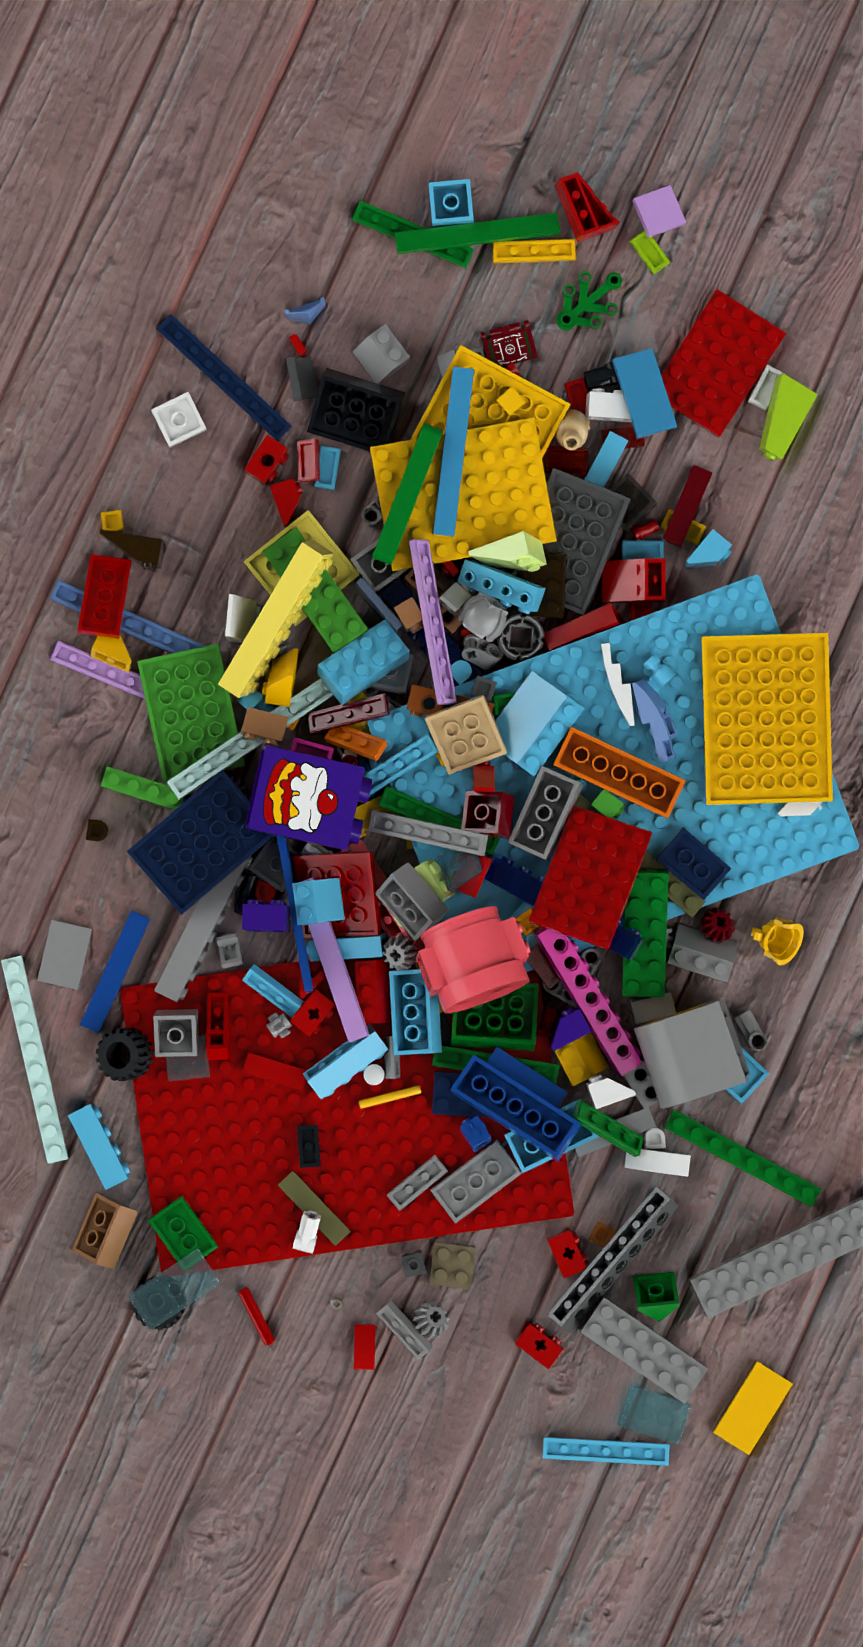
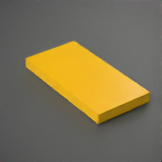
[713,1361,793,1455]

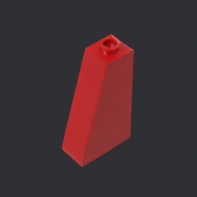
[543,603,626,652]

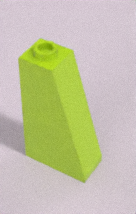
[759,373,818,461]

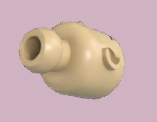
[554,409,590,450]

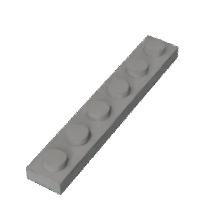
[368,810,488,856]

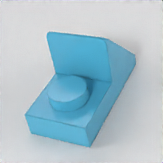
[236,690,276,712]

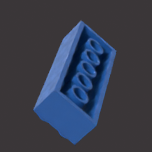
[450,1055,581,1162]

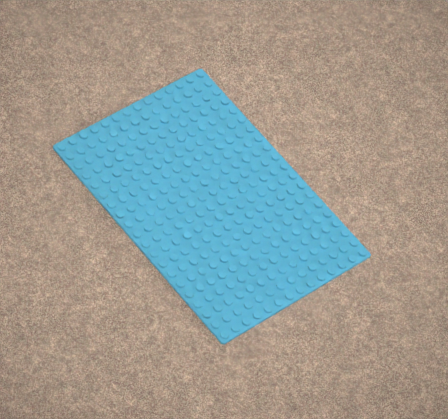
[367,575,859,972]

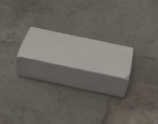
[383,1036,400,1079]

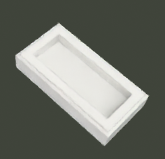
[748,365,785,411]

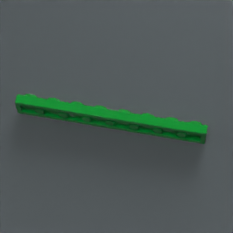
[664,1109,821,1207]

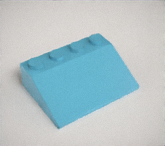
[495,671,584,776]

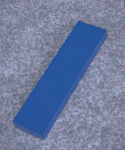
[486,1047,567,1108]

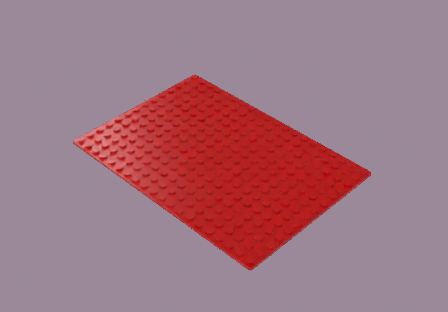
[120,948,574,1277]

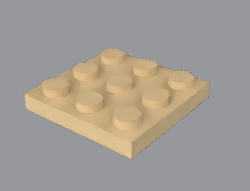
[425,694,507,775]

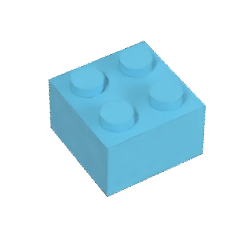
[428,179,474,228]

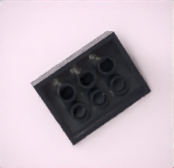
[307,368,406,451]

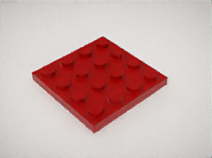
[293,851,381,938]

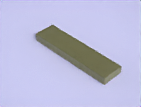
[278,1171,351,1246]

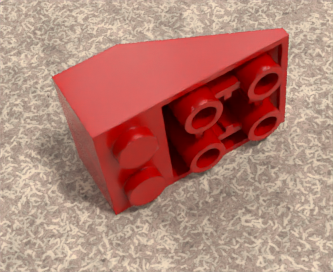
[602,558,666,603]

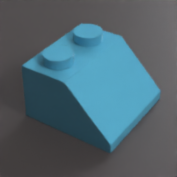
[683,529,732,568]
[292,878,345,925]

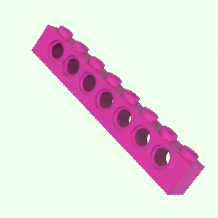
[533,927,642,1076]

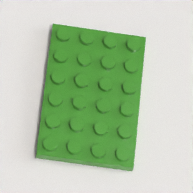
[137,644,245,783]

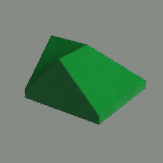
[633,1272,680,1322]

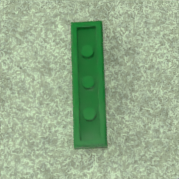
[573,1100,643,1157]

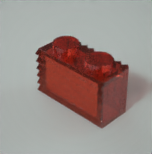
[545,446,589,478]

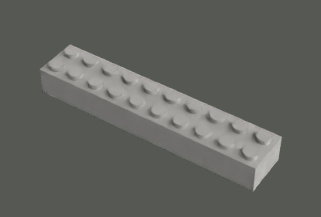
[689,1196,863,1319]

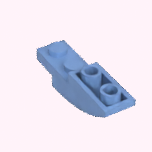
[632,679,678,763]

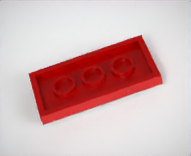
[77,554,132,639]

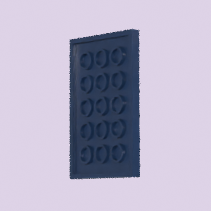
[127,770,275,915]

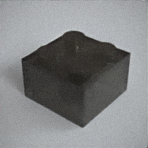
[610,472,657,534]

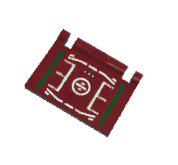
[480,320,538,367]

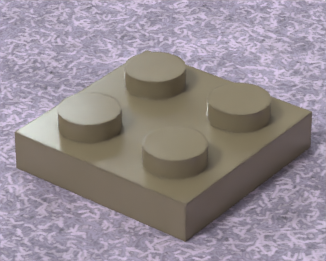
[429,1242,476,1289]

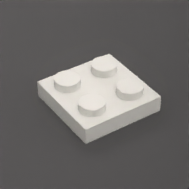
[151,392,207,448]

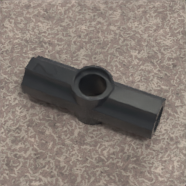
[583,362,619,390]

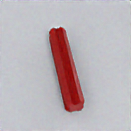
[238,1287,275,1346]

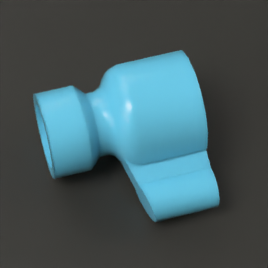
[643,654,677,693]

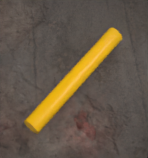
[359,1085,421,1109]

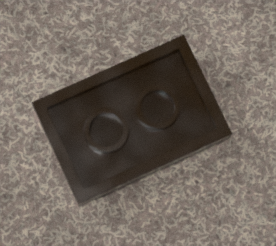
[522,554,567,618]

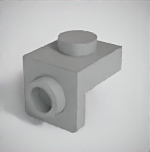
[216,933,243,969]

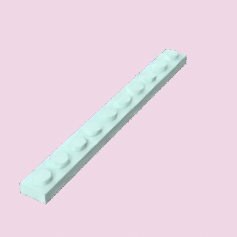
[167,679,334,800]
[1,956,69,1164]

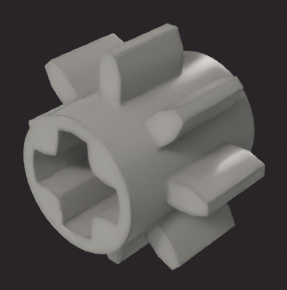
[266,1013,292,1038]

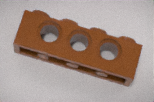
[406,684,494,717]

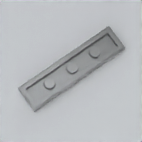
[575,1107,656,1157]

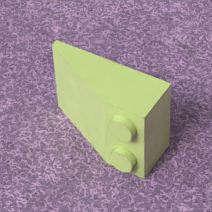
[468,531,547,572]

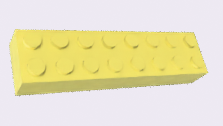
[218,540,334,698]

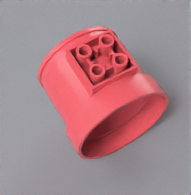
[416,906,531,1013]

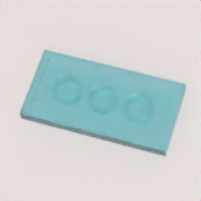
[127,1248,221,1331]

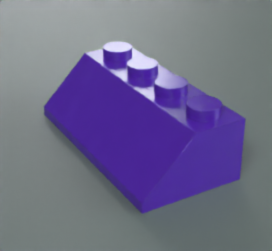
[549,1007,591,1051]

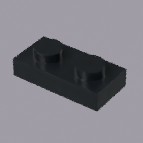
[297,1124,321,1168]

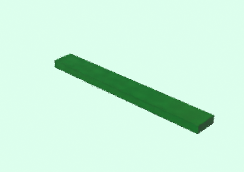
[394,212,561,255]

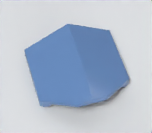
[284,297,326,324]

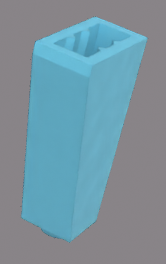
[307,929,389,961]

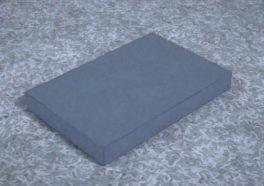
[355,578,402,634]

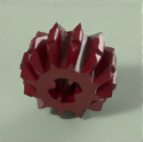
[699,907,736,943]

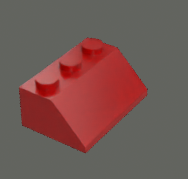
[355,960,397,1024]

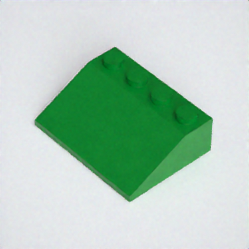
[451,983,539,1051]

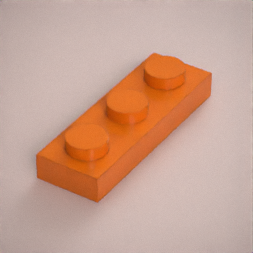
[325,726,388,761]

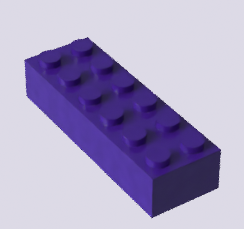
[242,900,291,932]

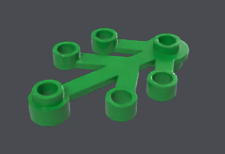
[556,271,622,331]

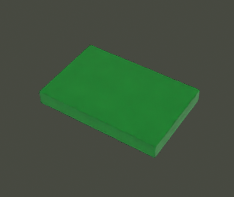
[148,1196,219,1271]

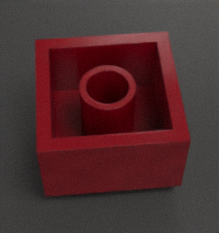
[461,791,514,838]

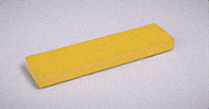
[493,239,576,264]

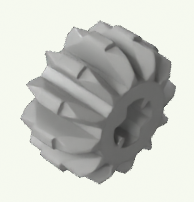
[382,935,418,971]
[413,1301,450,1338]

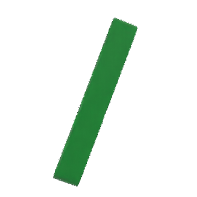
[372,422,443,565]

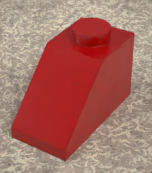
[270,478,303,528]

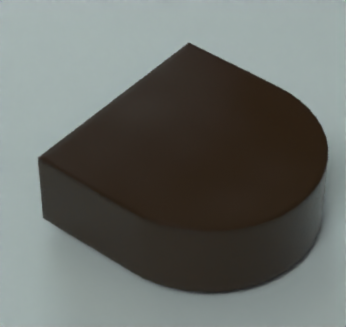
[86,819,109,841]

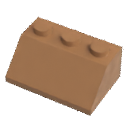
[72,1193,138,1269]

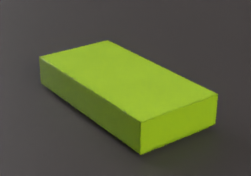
[629,230,670,275]

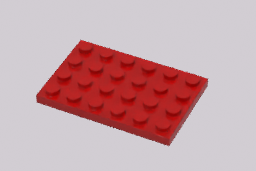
[661,289,786,438]
[529,805,652,950]

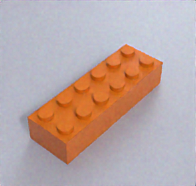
[553,727,686,819]

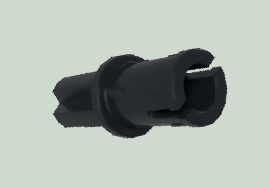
[234,873,259,915]

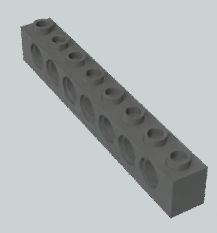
[548,1186,679,1333]

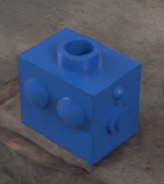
[460,1115,492,1152]

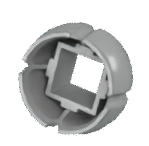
[457,592,508,642]
[497,614,544,661]

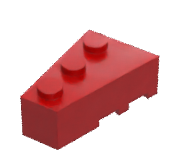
[554,172,620,243]

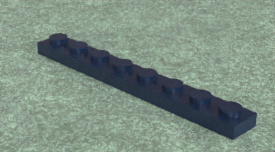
[157,314,292,442]

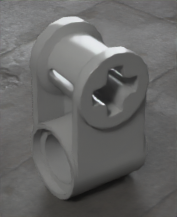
[462,634,503,671]

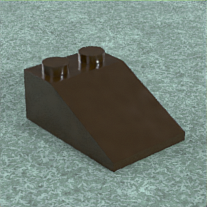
[100,529,165,571]

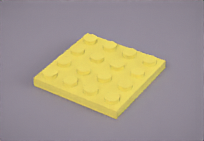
[243,510,360,627]

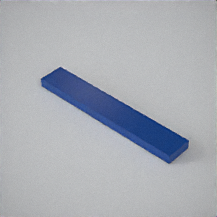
[80,911,151,1033]

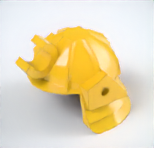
[751,916,804,966]

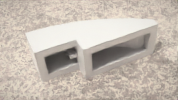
[624,1149,691,1177]

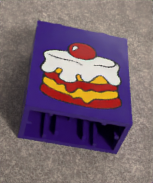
[244,745,372,850]

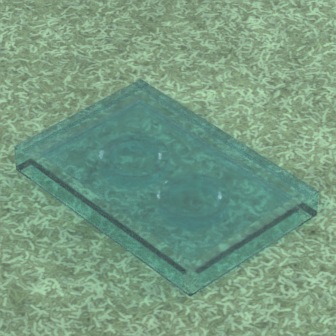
[618,1385,691,1445]

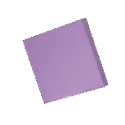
[632,185,686,238]

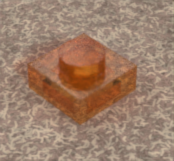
[588,1221,616,1248]

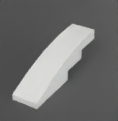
[601,643,634,726]

